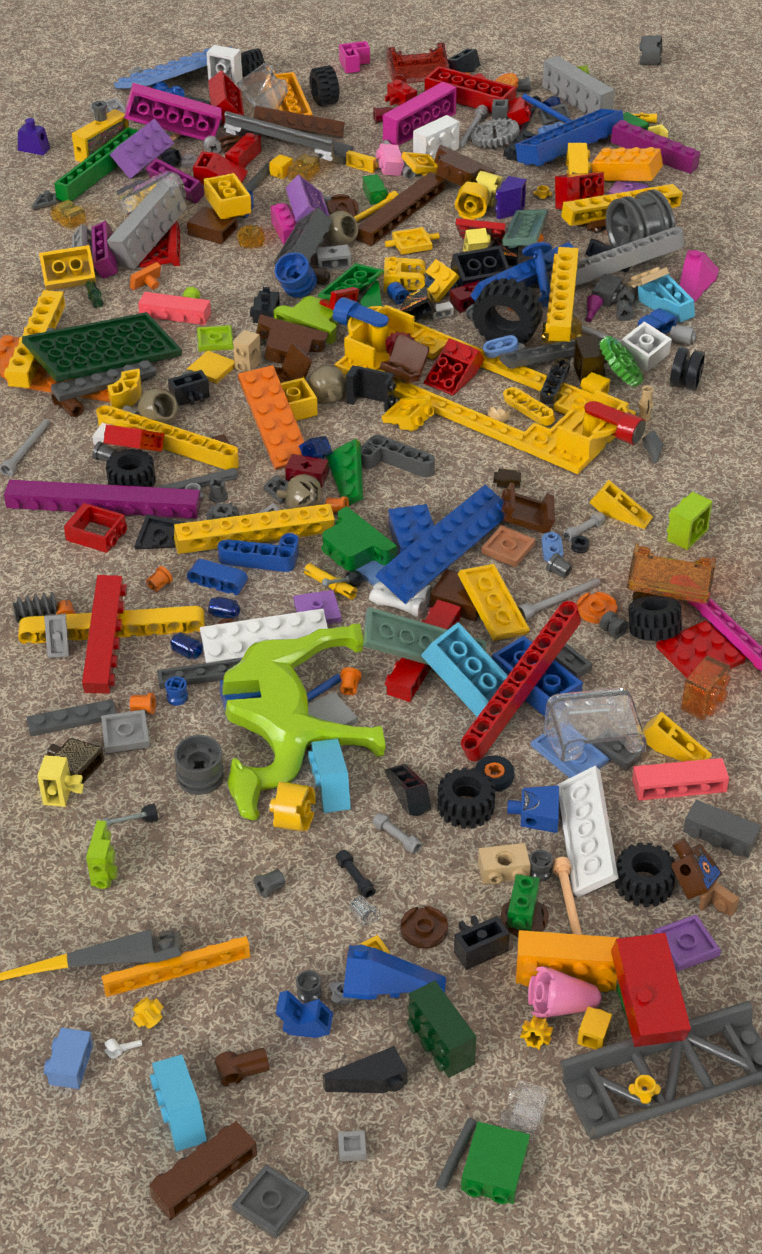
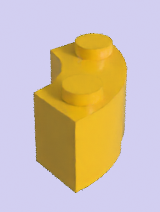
[107,369,142,410]

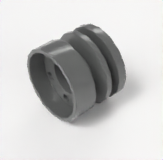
[174,734,224,795]

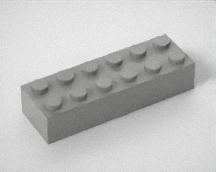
[542,56,615,114]
[107,180,187,269]

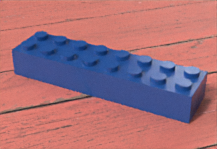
[515,109,624,166]

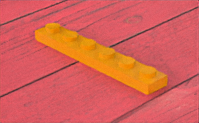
[101,936,250,997]

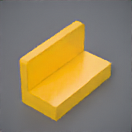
[346,150,379,173]

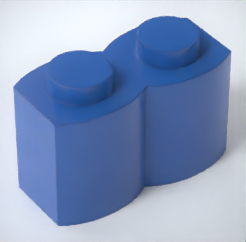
[638,308,677,334]

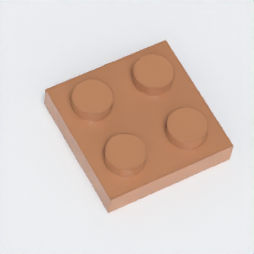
[481,525,536,568]

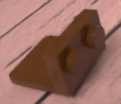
[379,335,430,384]
[274,344,312,383]

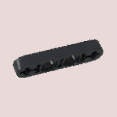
[540,358,570,404]

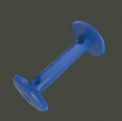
[522,242,552,308]

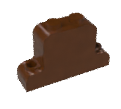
[434,145,496,186]
[256,314,328,364]

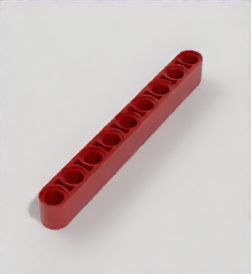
[460,601,581,761]

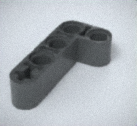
[361,435,435,478]

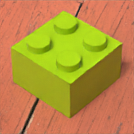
[667,491,713,550]

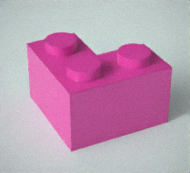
[339,41,370,73]

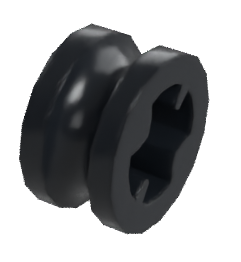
[571,536,589,554]

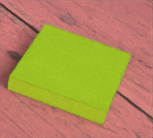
[197,325,234,352]

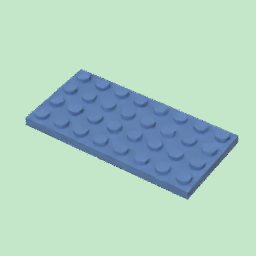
[114,47,238,89]

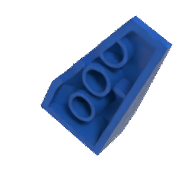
[343,944,446,1000]

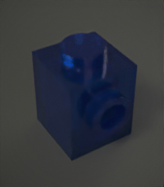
[299,436,333,459]

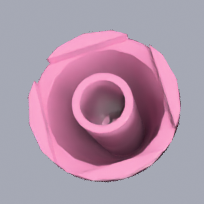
[528,966,601,1018]

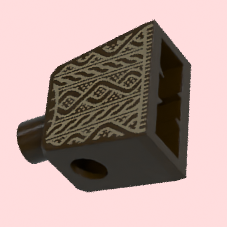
[47,738,104,784]

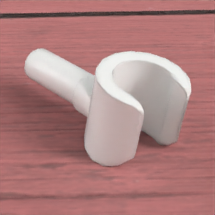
[104,1039,142,1059]

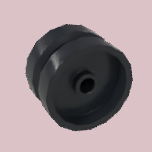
[670,347,705,391]

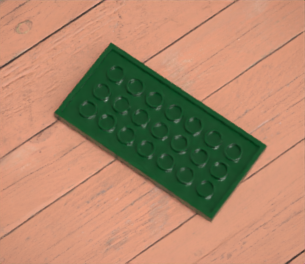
[22,312,182,382]

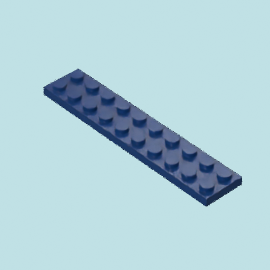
[375,484,504,604]

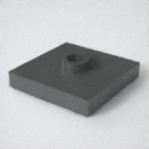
[232,1164,310,1239]

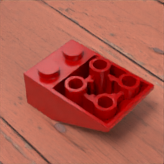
[193,151,248,185]
[555,172,604,209]
[423,338,485,396]

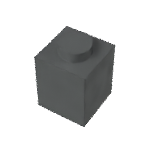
[492,99,508,120]

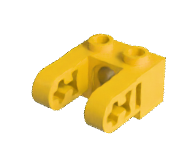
[384,257,426,292]

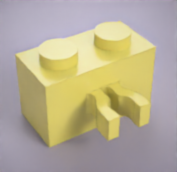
[463,228,491,252]
[37,755,84,807]

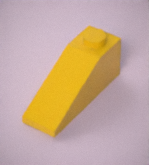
[589,479,653,529]
[639,711,712,762]

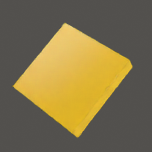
[187,350,235,384]

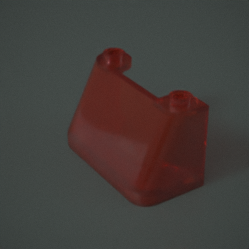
[386,43,449,83]

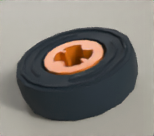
[475,755,515,791]

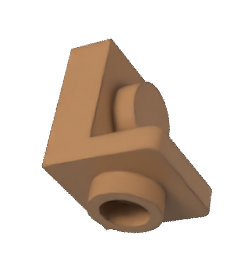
[699,882,739,917]

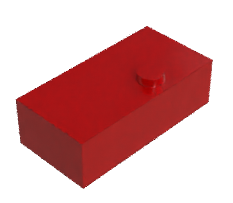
[611,932,691,1047]

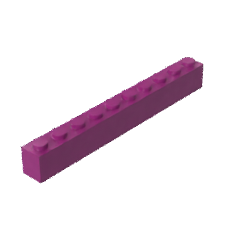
[4,479,201,519]

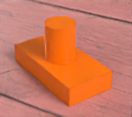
[130,262,161,290]

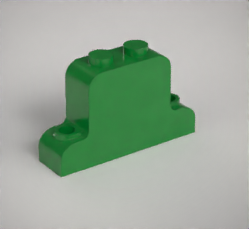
[321,506,397,571]

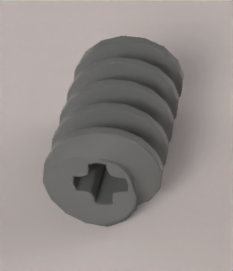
[13,592,57,623]

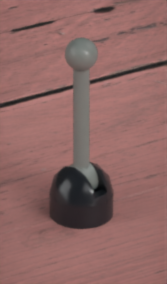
[322,570,362,587]
[103,803,158,827]

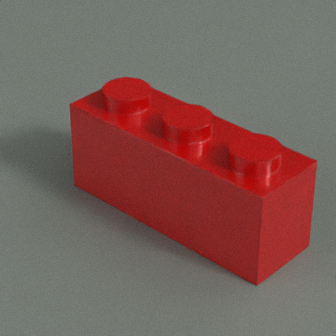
[225,133,261,169]

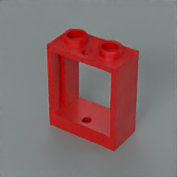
[103,424,165,452]
[64,503,127,553]

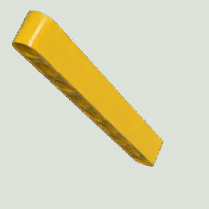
[96,405,239,470]
[18,606,205,644]

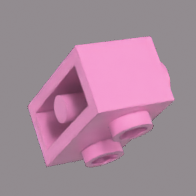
[376,143,404,176]

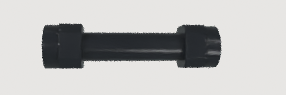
[335,850,376,899]

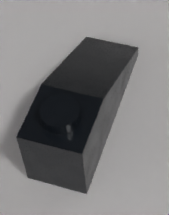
[384,764,431,816]
[323,1046,407,1093]

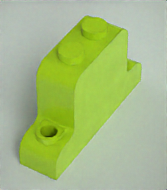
[273,296,339,345]

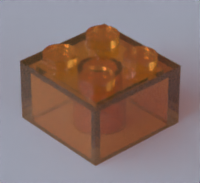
[681,655,731,721]

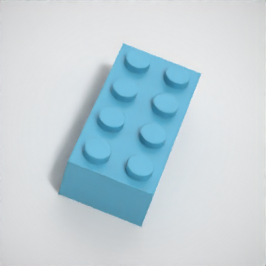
[421,622,507,717]

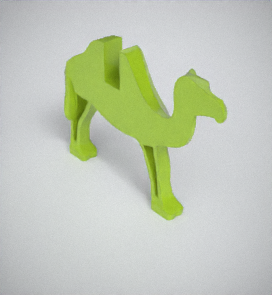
[222,623,386,820]

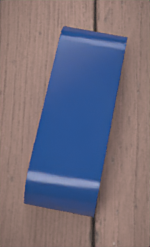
[187,559,248,596]

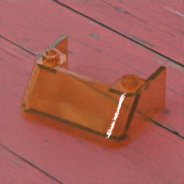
[626,543,716,603]

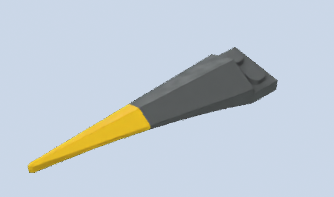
[0,929,183,981]

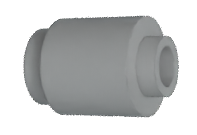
[670,325,697,345]

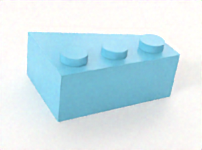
[638,274,695,323]
[308,739,351,813]
[149,1055,207,1151]

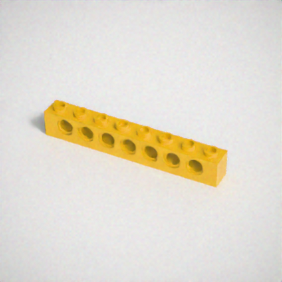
[561,184,683,226]
[545,247,579,342]
[4,290,65,388]
[174,504,335,554]

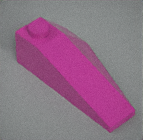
[679,250,719,303]

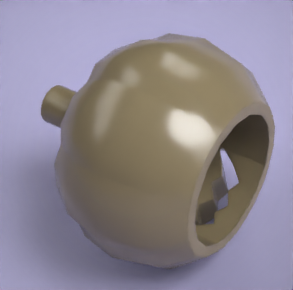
[325,211,358,246]
[308,365,347,404]
[138,388,179,425]
[276,474,321,509]

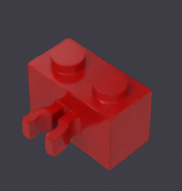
[385,79,417,106]

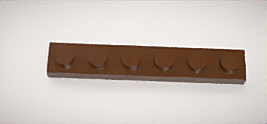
[253,106,345,138]

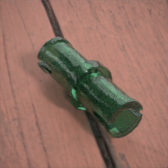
[85,280,104,308]

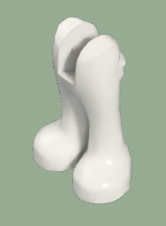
[369,582,431,618]

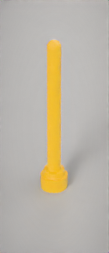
[354,191,399,222]

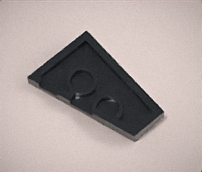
[134,514,186,550]

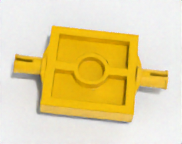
[384,227,440,255]

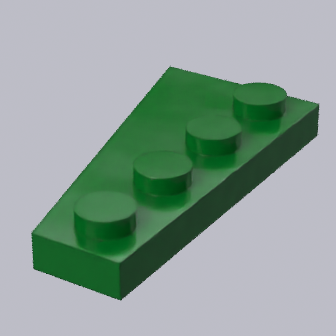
[326,439,363,506]

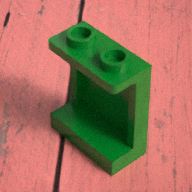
[461,1121,530,1204]

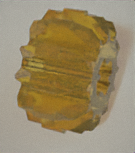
[237,225,265,249]

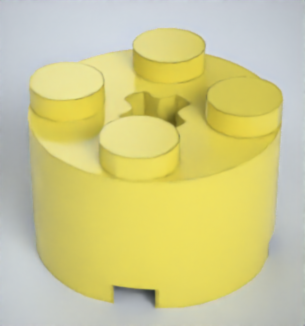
[476,171,503,207]

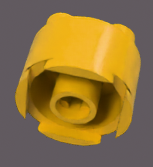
[455,182,489,220]
[270,782,316,832]

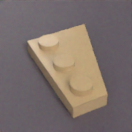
[625,266,669,288]

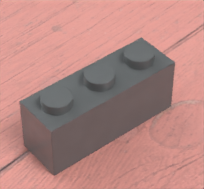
[683,800,761,858]

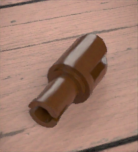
[219,135,242,153]

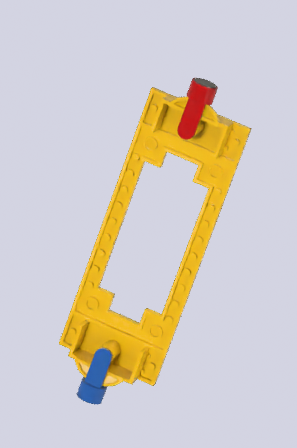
[333,297,646,474]

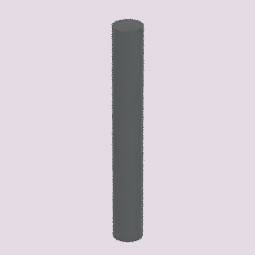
[436,1118,477,1191]

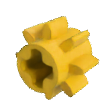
[132,997,164,1029]
[520,1015,553,1050]

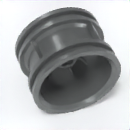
[606,189,676,248]

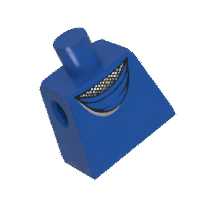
[507,786,559,833]

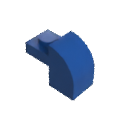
[275,990,333,1038]

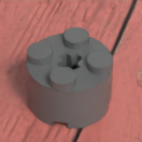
[640,35,663,65]

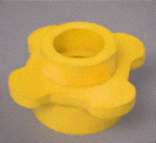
[533,185,552,199]
[629,1075,661,1104]

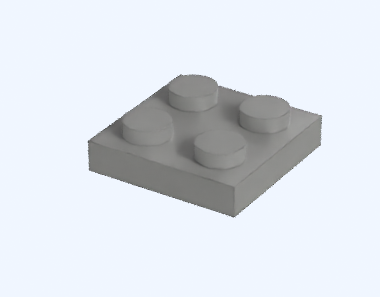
[101,710,150,753]

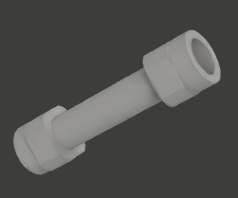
[563,512,606,542]
[372,812,422,854]

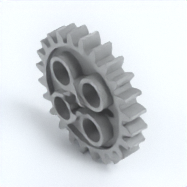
[470,118,520,149]

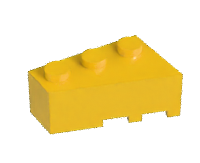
[566,143,591,174]

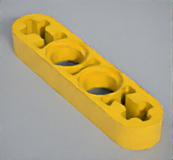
[503,387,555,426]

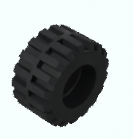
[241,48,266,77]
[309,65,340,106]
[106,449,156,487]
[628,595,682,641]
[438,767,496,829]
[615,843,676,907]

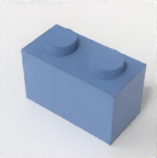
[44,1028,93,1089]

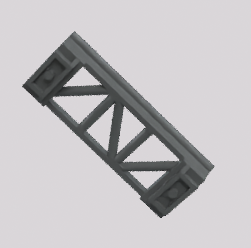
[224,111,354,165]
[560,1001,762,1140]

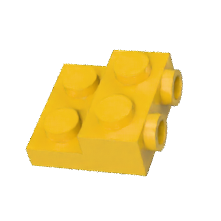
[401,152,438,176]
[381,398,434,431]

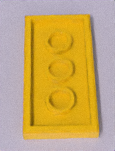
[458,564,530,641]

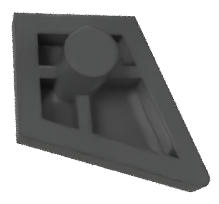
[32,190,56,210]
[642,430,663,463]
[263,476,289,503]

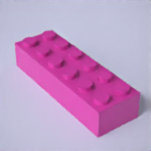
[383,82,456,146]
[125,83,222,141]

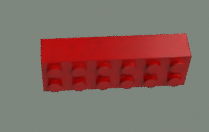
[424,66,517,113]

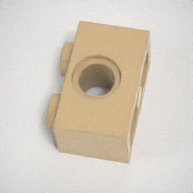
[233,330,261,372]
[478,843,531,885]

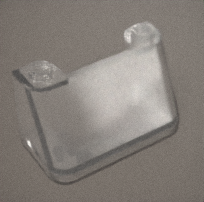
[236,63,289,110]
[116,170,186,220]
[543,688,647,761]

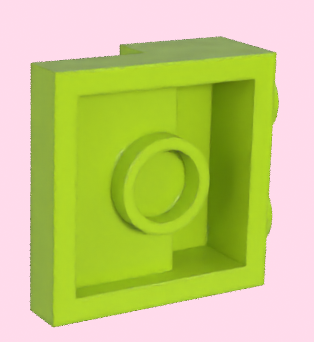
[86,820,118,889]

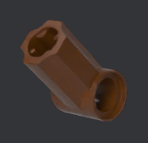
[51,394,84,418]
[214,1047,270,1087]

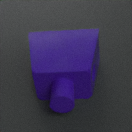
[18,118,50,156]

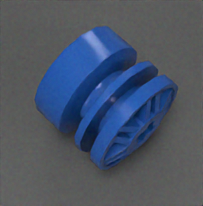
[274,252,317,298]

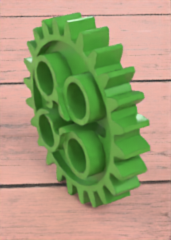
[599,335,644,387]

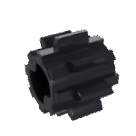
[161,148,182,168]

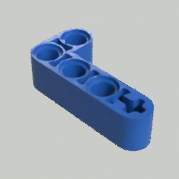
[218,533,299,572]

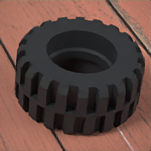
[472,278,543,344]

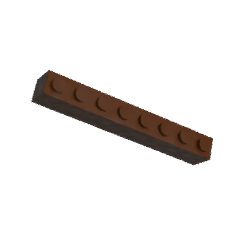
[356,172,445,246]

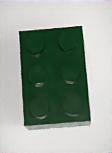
[407,980,477,1078]

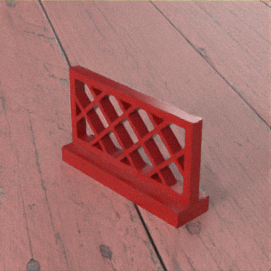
[139,220,181,268]

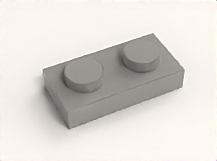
[44,614,69,658]

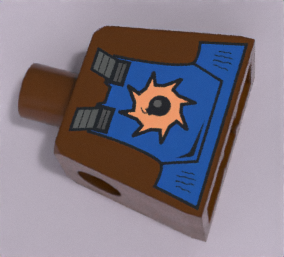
[671,838,722,900]

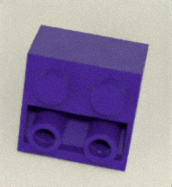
[495,176,527,219]

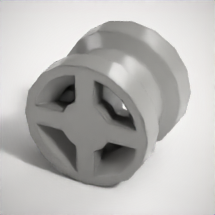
[203,136,221,153]

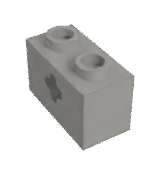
[315,244,351,271]

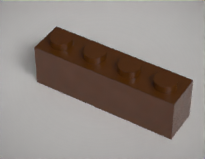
[149,1121,257,1220]

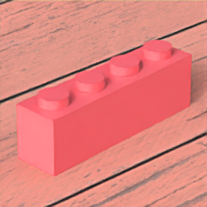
[138,292,211,325]
[632,758,729,801]

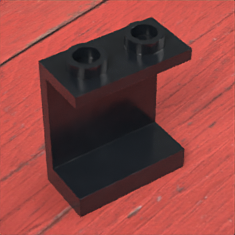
[346,365,396,412]

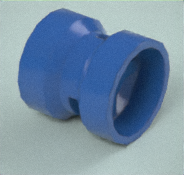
[387,282,409,304]
[165,676,188,706]

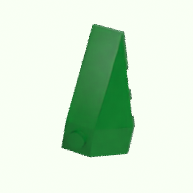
[318,263,384,300]

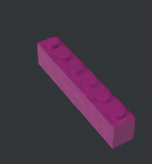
[611,120,701,174]

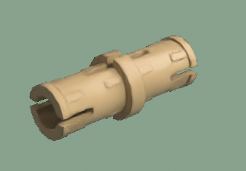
[639,385,654,421]

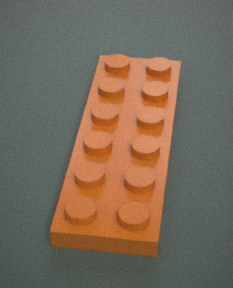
[238,365,311,470]

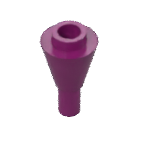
[585,295,603,322]

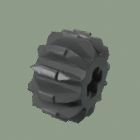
[206,502,240,520]

